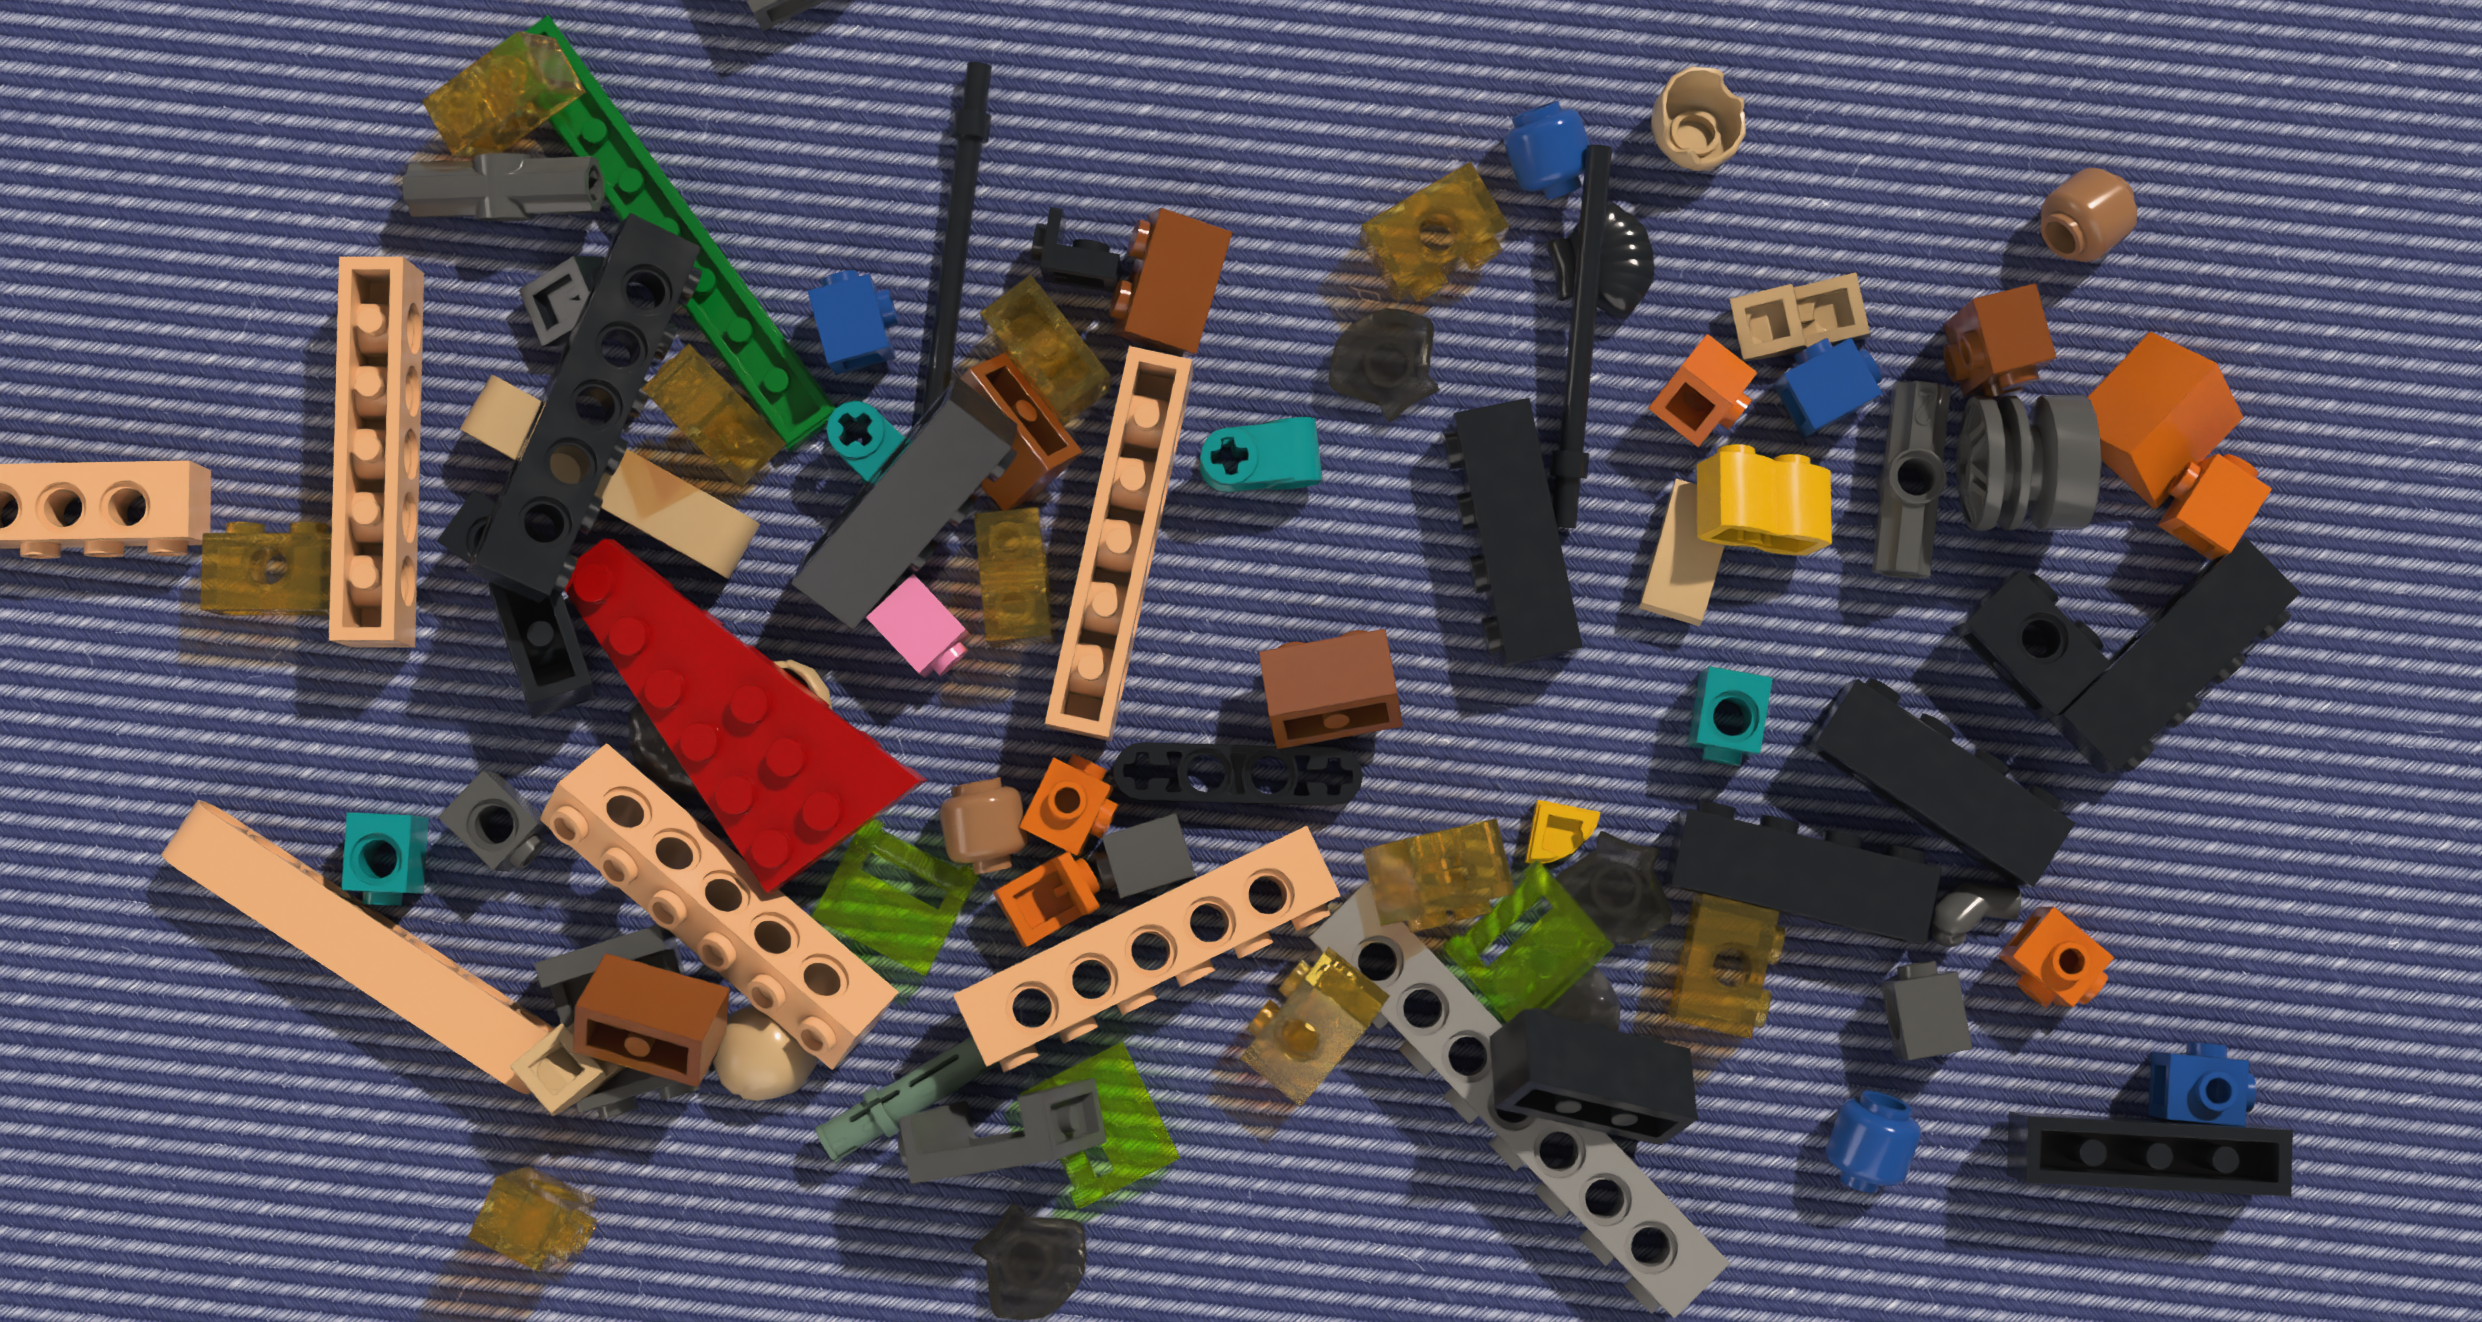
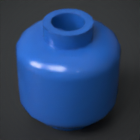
[1504,101,1590,200]
[1826,1090,1921,1193]

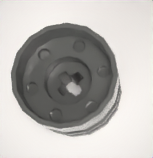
[1956,395,2101,531]

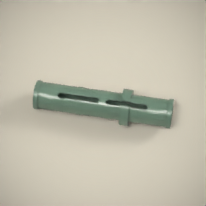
[815,1036,1000,1164]

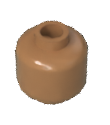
[2041,167,2137,263]
[939,777,1029,875]

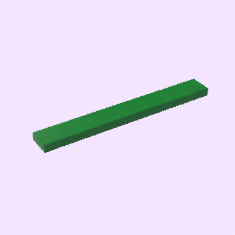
[498,15,836,452]

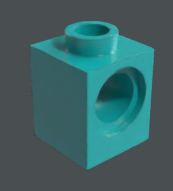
[1687,666,1773,766]
[341,812,429,906]

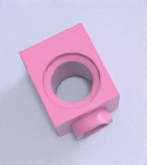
[866,574,971,678]

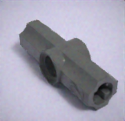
[403,153,605,221]
[1871,381,1951,579]

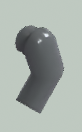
[1931,883,2021,947]

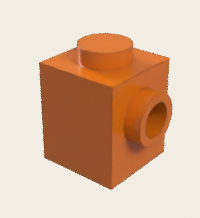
[1648,334,1757,448]
[2157,453,2272,560]
[1019,754,1119,857]
[1997,907,2114,1008]

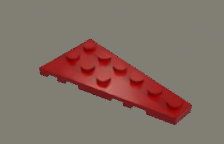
[564,539,928,893]

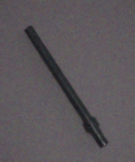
[920,62,992,419]
[1549,145,1612,529]

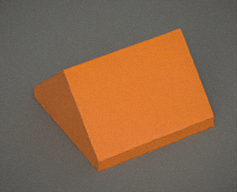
[2087,331,2243,509]

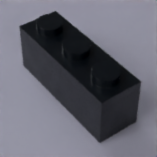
[1490,1008,1698,1145]

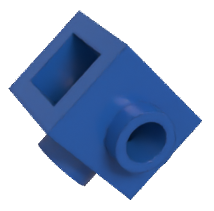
[808,270,899,375]
[1773,338,1882,440]
[2148,1042,2256,1126]

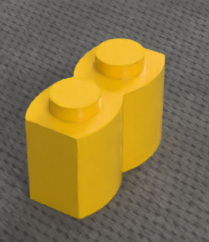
[1697,444,1832,556]

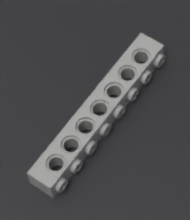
[1308,883,1730,1319]

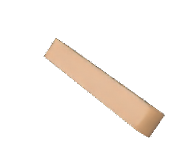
[161,800,555,1095]

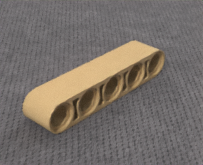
[460,374,760,579]

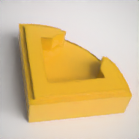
[1524,800,1601,864]

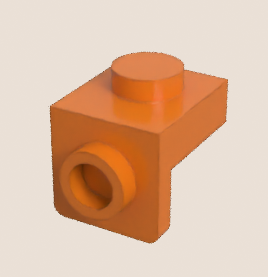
[992,851,1100,948]

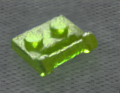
[812,819,981,977]
[1442,859,1615,1022]
[1020,1040,1181,1210]

